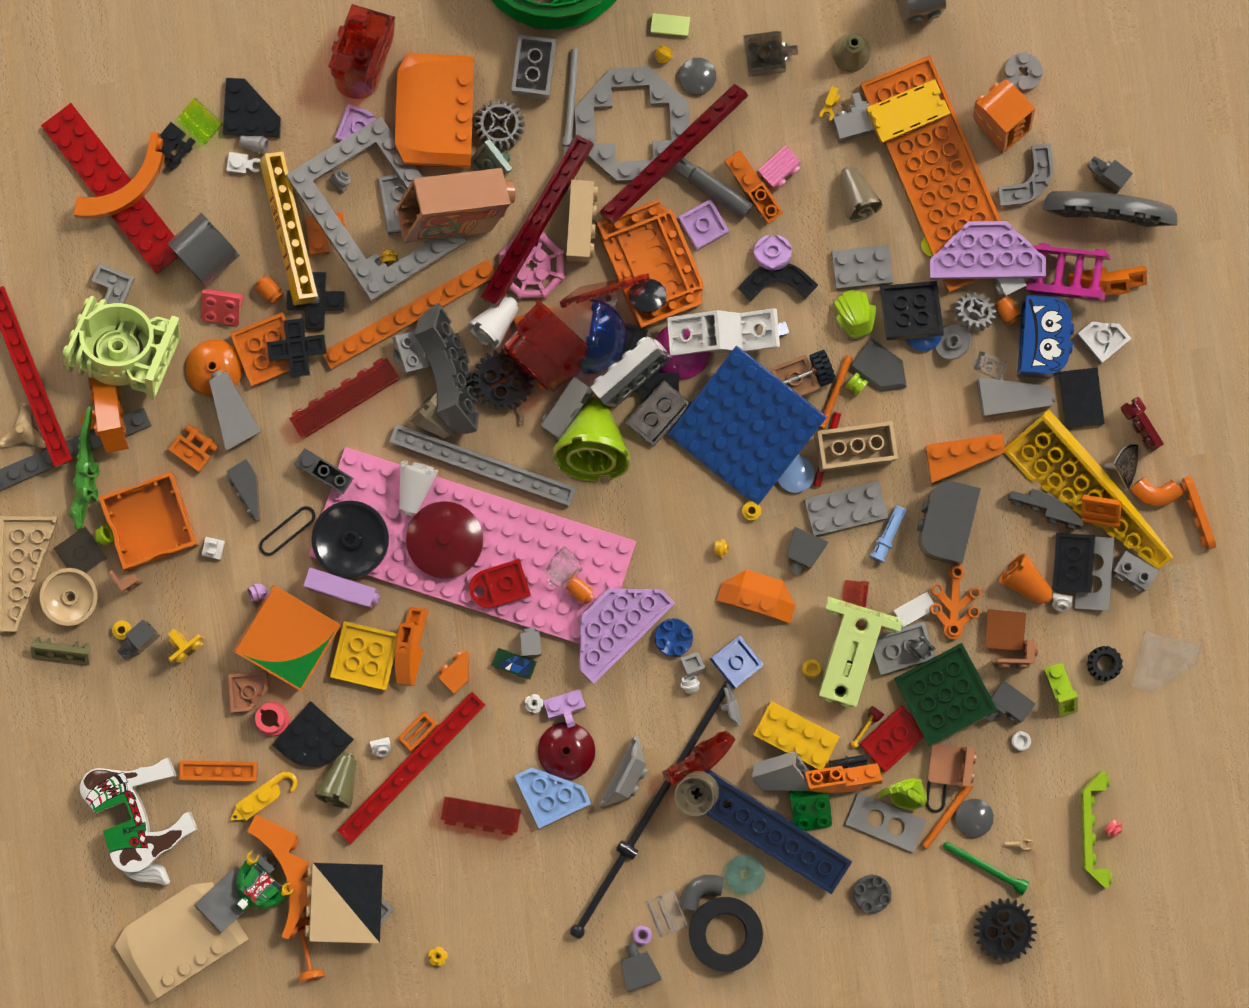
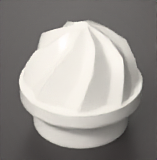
[681,675,700,694]

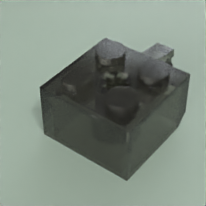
[743,31,798,77]

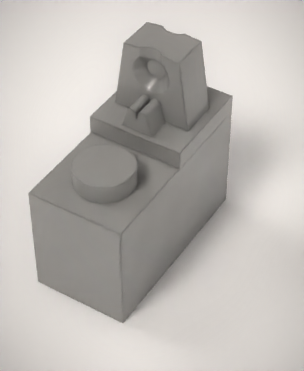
[833,92,875,142]

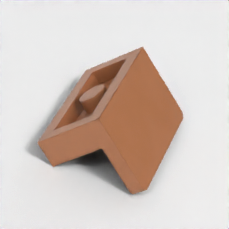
[109,571,143,594]

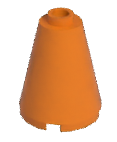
[999,553,1053,605]

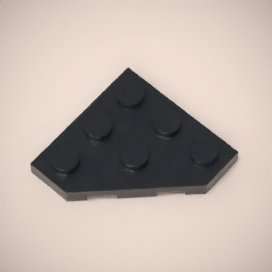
[223,78,281,138]

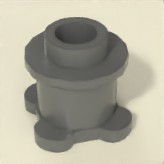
[910,635,936,660]

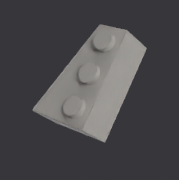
[540,377,593,440]

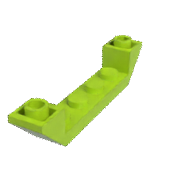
[1081,771,1112,888]

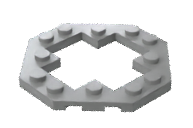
[575,66,690,182]

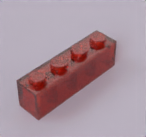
[441,796,522,836]

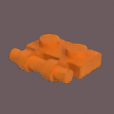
[168,424,219,473]

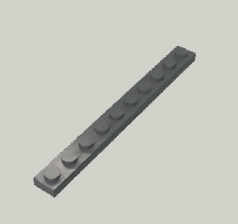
[0,408,152,491]

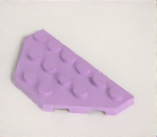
[930,221,1046,280]
[579,588,675,684]

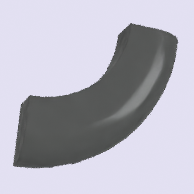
[1043,191,1178,227]
[414,303,479,434]

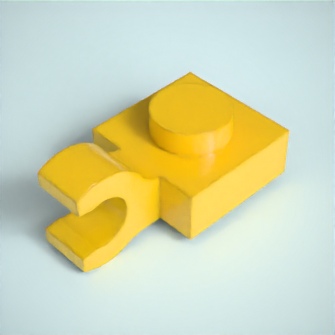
[819,86,840,122]

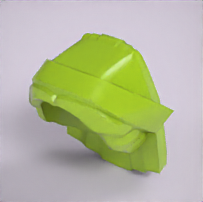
[833,290,876,339]
[878,778,927,810]

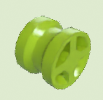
[845,373,868,397]

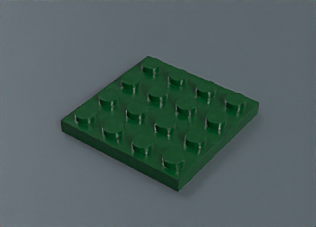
[894,643,998,747]

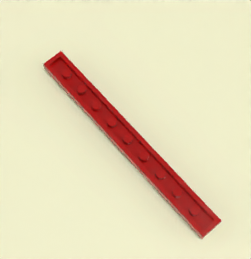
[0,286,74,468]
[337,692,486,844]

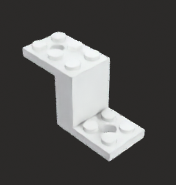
[667,308,780,356]

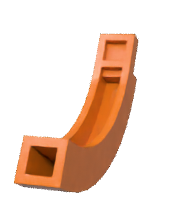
[74,132,165,219]

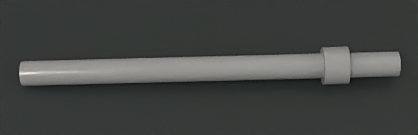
[562,49,579,157]

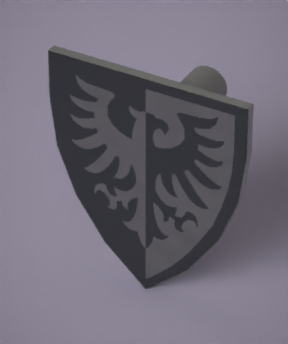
[1105,444,1138,490]

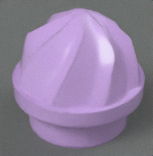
[248,584,267,603]

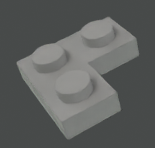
[91,263,135,304]

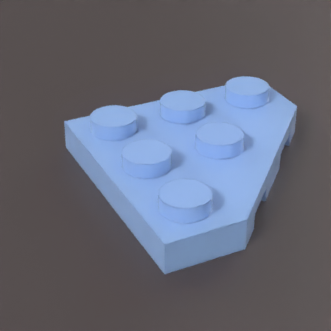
[514,768,592,828]

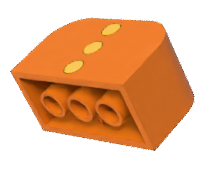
[973,79,1035,153]

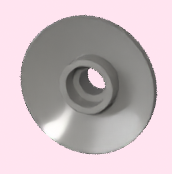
[936,324,972,360]

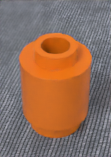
[256,276,284,304]
[995,296,1022,326]
[566,577,595,605]

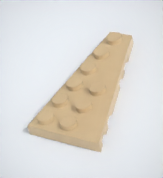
[0,516,59,632]

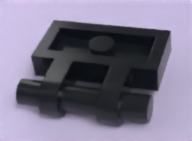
[158,122,196,171]

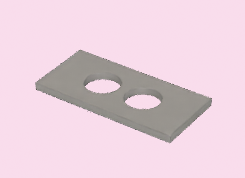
[1075,537,1115,611]
[845,792,926,852]

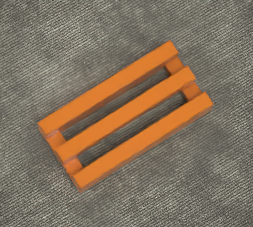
[397,711,438,752]

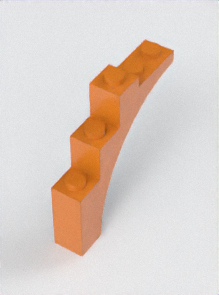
[247,814,311,940]

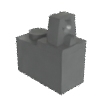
[1087,156,1133,194]
[118,620,160,660]
[985,681,1036,723]

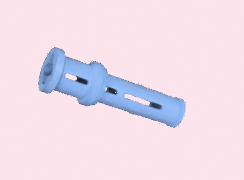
[869,505,907,563]

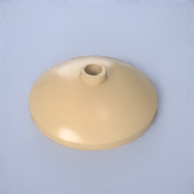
[40,568,98,626]

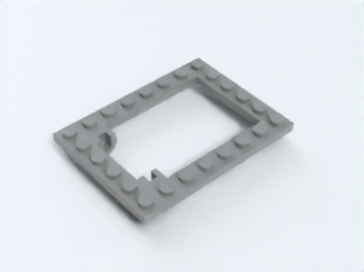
[286,117,466,301]

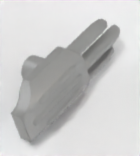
[721,683,743,726]

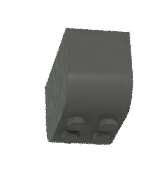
[897,0,946,25]
[917,481,981,565]

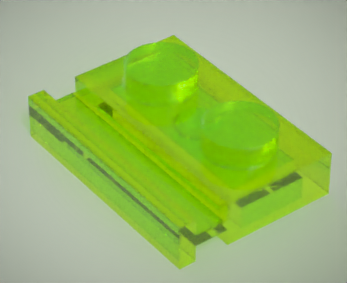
[177,98,223,144]

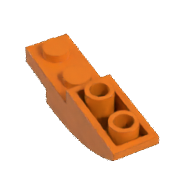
[724,150,783,224]
[1068,266,1147,295]
[395,607,429,686]
[804,763,883,793]

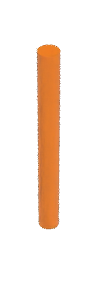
[820,355,853,429]
[922,784,973,849]

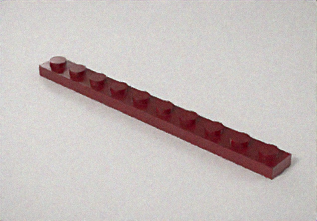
[599,84,748,224]
[481,135,594,307]

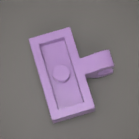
[543,689,586,728]

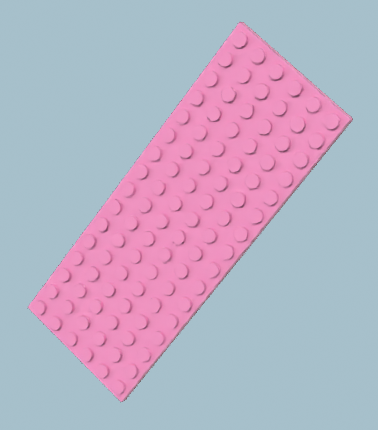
[309,447,636,644]

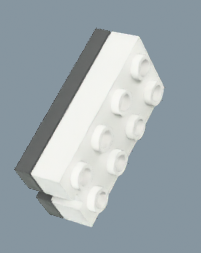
[590,337,672,408]

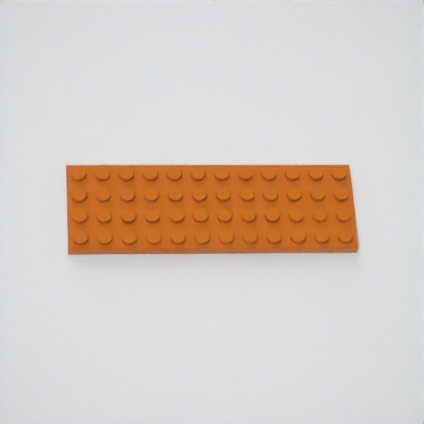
[860,55,1001,293]

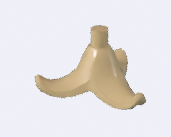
[0,403,47,449]

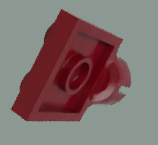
[1120,397,1164,452]

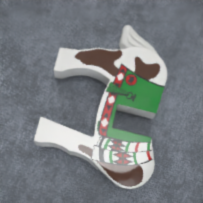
[80,758,198,886]

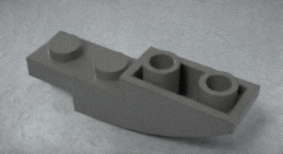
[1008,488,1083,530]

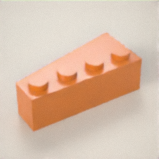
[925,433,1005,485]

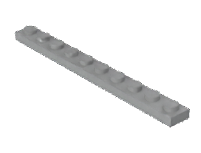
[389,424,576,507]

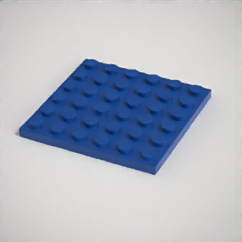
[668,345,827,505]

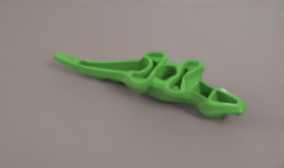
[69,406,100,530]

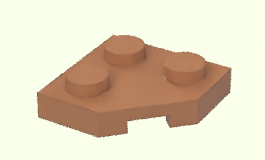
[228,671,268,713]

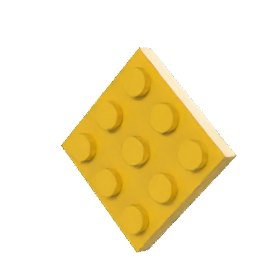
[330,621,397,691]

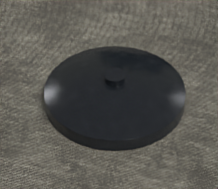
[312,501,389,578]

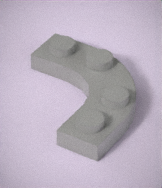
[998,144,1053,207]

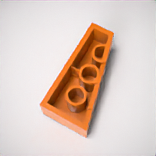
[88,378,129,453]

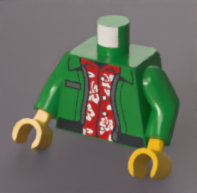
[235,850,295,912]

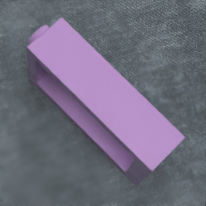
[304,568,380,609]

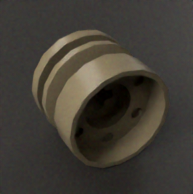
[674,771,719,817]

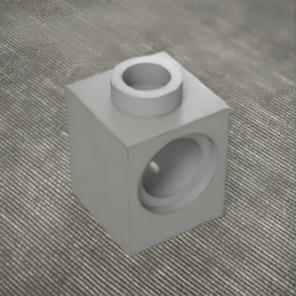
[520,628,542,657]

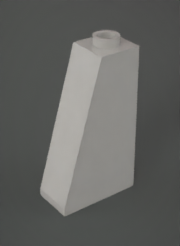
[209,369,261,450]
[976,377,1055,418]

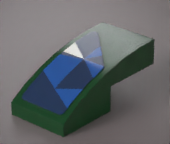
[491,648,537,680]

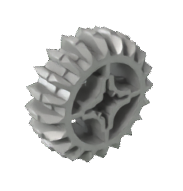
[474,99,525,150]

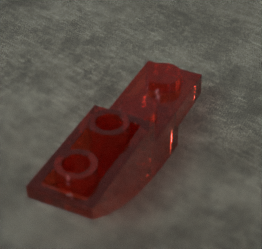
[662,730,735,785]

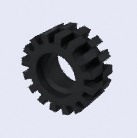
[1086,646,1123,681]

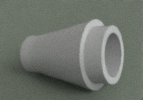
[239,135,269,155]

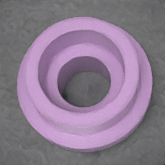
[633,926,652,945]

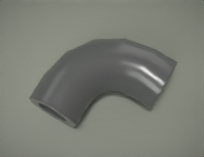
[679,875,725,911]

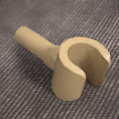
[1005,838,1033,851]

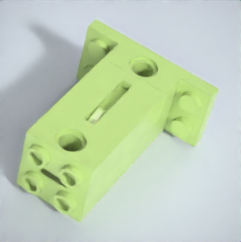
[819,596,903,708]

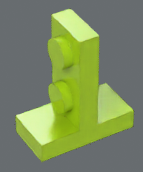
[1044,662,1078,717]

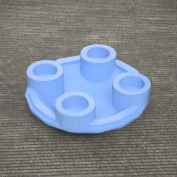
[778,455,814,493]

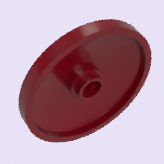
[406,501,483,579]

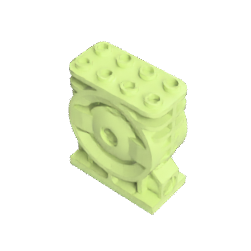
[63,296,181,400]

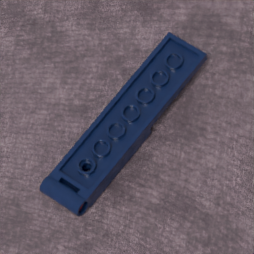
[695,768,852,895]

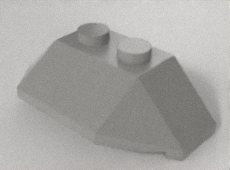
[600,736,648,807]

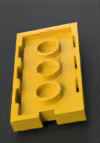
[865,79,950,144]

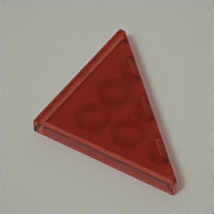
[560,273,650,308]

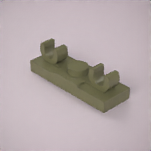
[31,636,90,665]

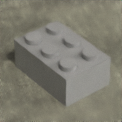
[511,35,557,100]

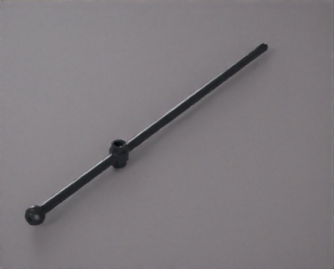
[570,680,728,939]

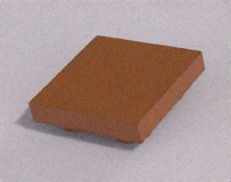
[984,609,1026,651]

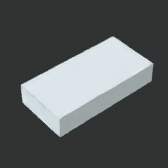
[893,592,936,628]

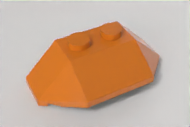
[717,569,796,624]

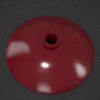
[538,722,595,780]

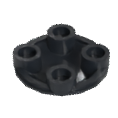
[628,278,667,314]

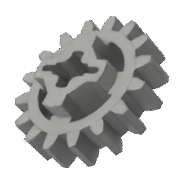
[954,292,996,332]

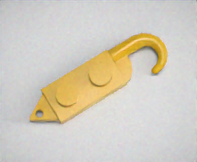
[230,771,298,821]

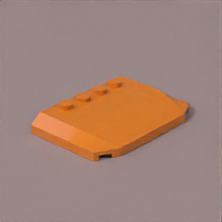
[395,53,474,168]
[596,199,703,329]

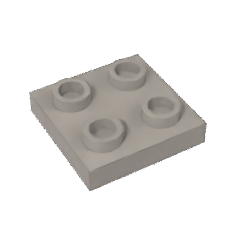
[392,331,431,374]

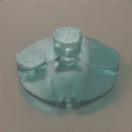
[726,854,765,893]

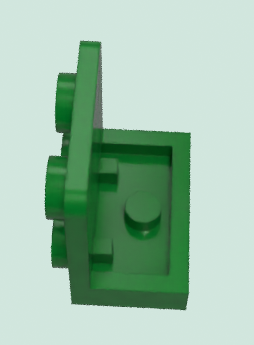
[788,791,832,831]

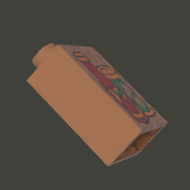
[396,168,515,243]

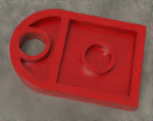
[469,559,531,608]

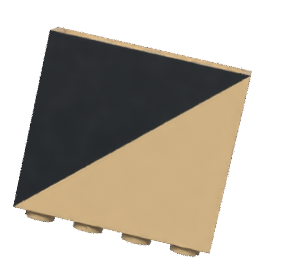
[305,862,383,943]

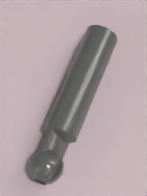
[671,157,754,219]

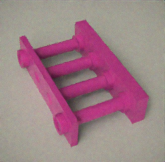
[1026,243,1111,301]

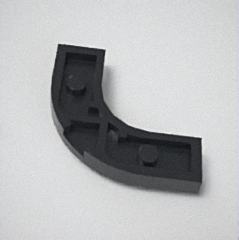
[738,263,818,302]

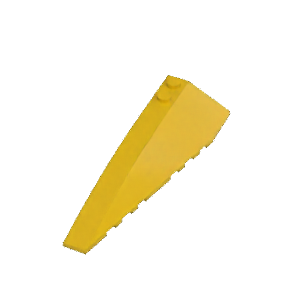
[1005,409,1173,570]

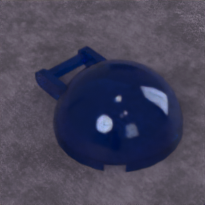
[580,298,627,375]

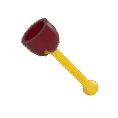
[850,706,884,749]

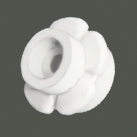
[525,694,544,713]

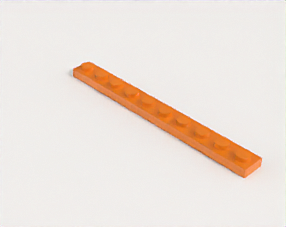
[323,259,495,370]

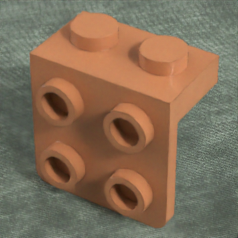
[992,640,1038,668]
[927,744,977,787]

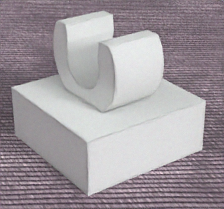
[202,537,225,560]

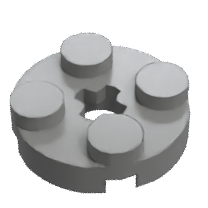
[1004,52,1043,91]

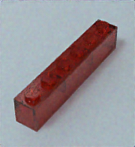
[289,358,400,440]

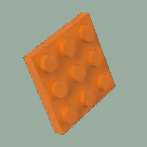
[230,312,290,387]

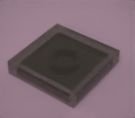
[53,527,107,573]

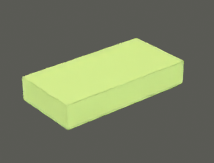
[651,13,690,37]

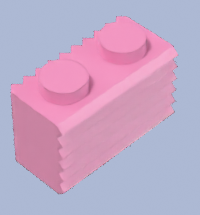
[757,145,801,190]

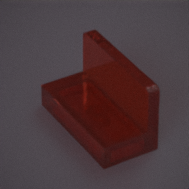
[840,580,869,621]

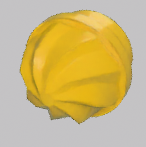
[655,44,674,64]

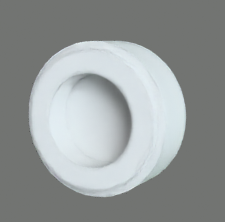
[1011,731,1031,751]

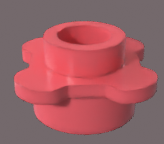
[1104,820,1123,838]

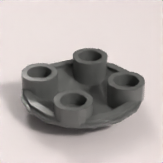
[679,57,716,95]
[955,799,994,837]
[853,874,892,913]

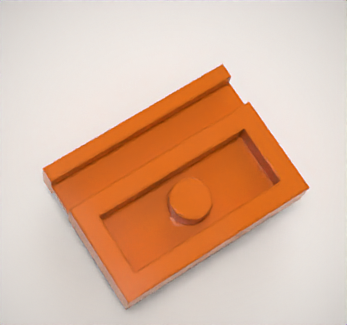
[1081,495,1122,528]

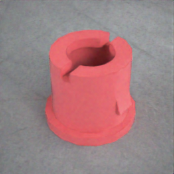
[255,701,290,736]

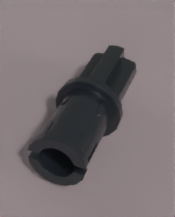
[829,755,868,769]

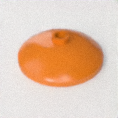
[185,339,243,397]

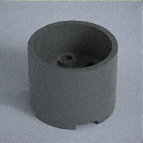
[167,213,240,286]

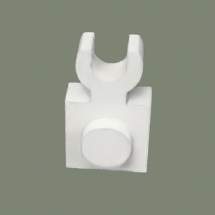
[226,152,260,175]

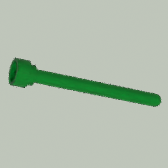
[943,842,1029,895]

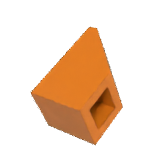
[438,651,469,694]

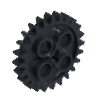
[472,349,535,411]
[973,898,1037,961]

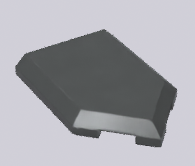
[849,338,907,391]

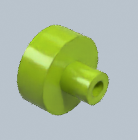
[95,525,114,546]

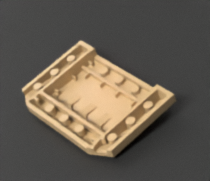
[114,882,249,1003]

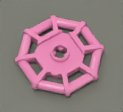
[498,232,566,300]

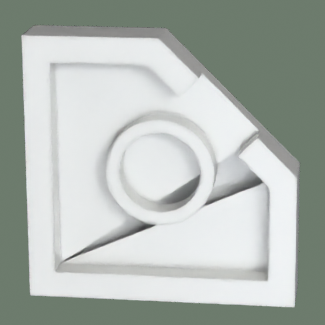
[1077,321,1131,364]

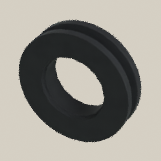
[689,897,763,972]

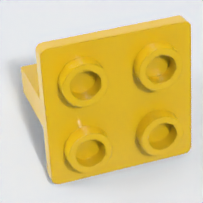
[168,629,205,664]

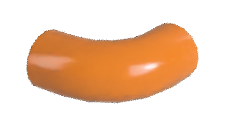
[1130,477,1184,506]

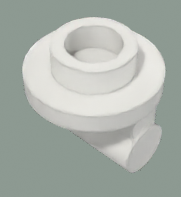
[1052,592,1073,612]
[370,737,391,757]

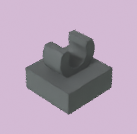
[253,853,278,875]

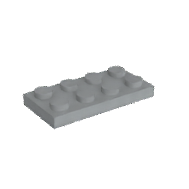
[804,481,888,536]

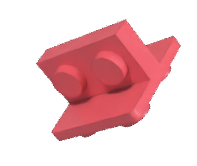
[201,289,244,326]

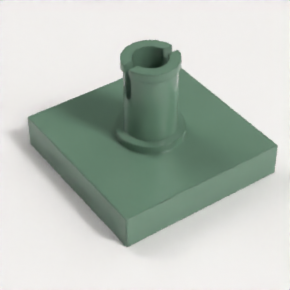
[471,139,513,178]

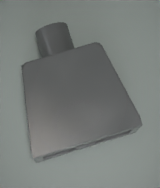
[786,527,828,576]
[622,943,662,991]

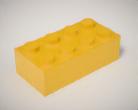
[753,701,840,770]

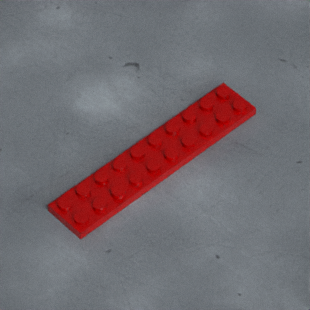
[41,103,179,275]

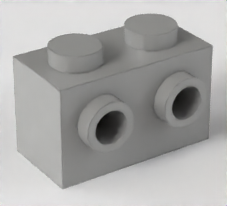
[1112,551,1159,592]

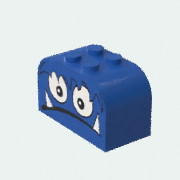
[1017,295,1074,378]

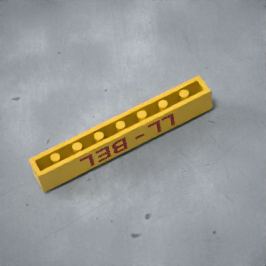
[260,151,317,305]

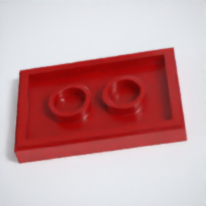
[859,705,924,773]

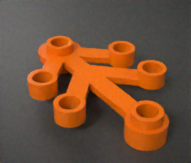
[929,565,981,640]

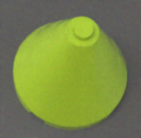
[552,396,630,481]

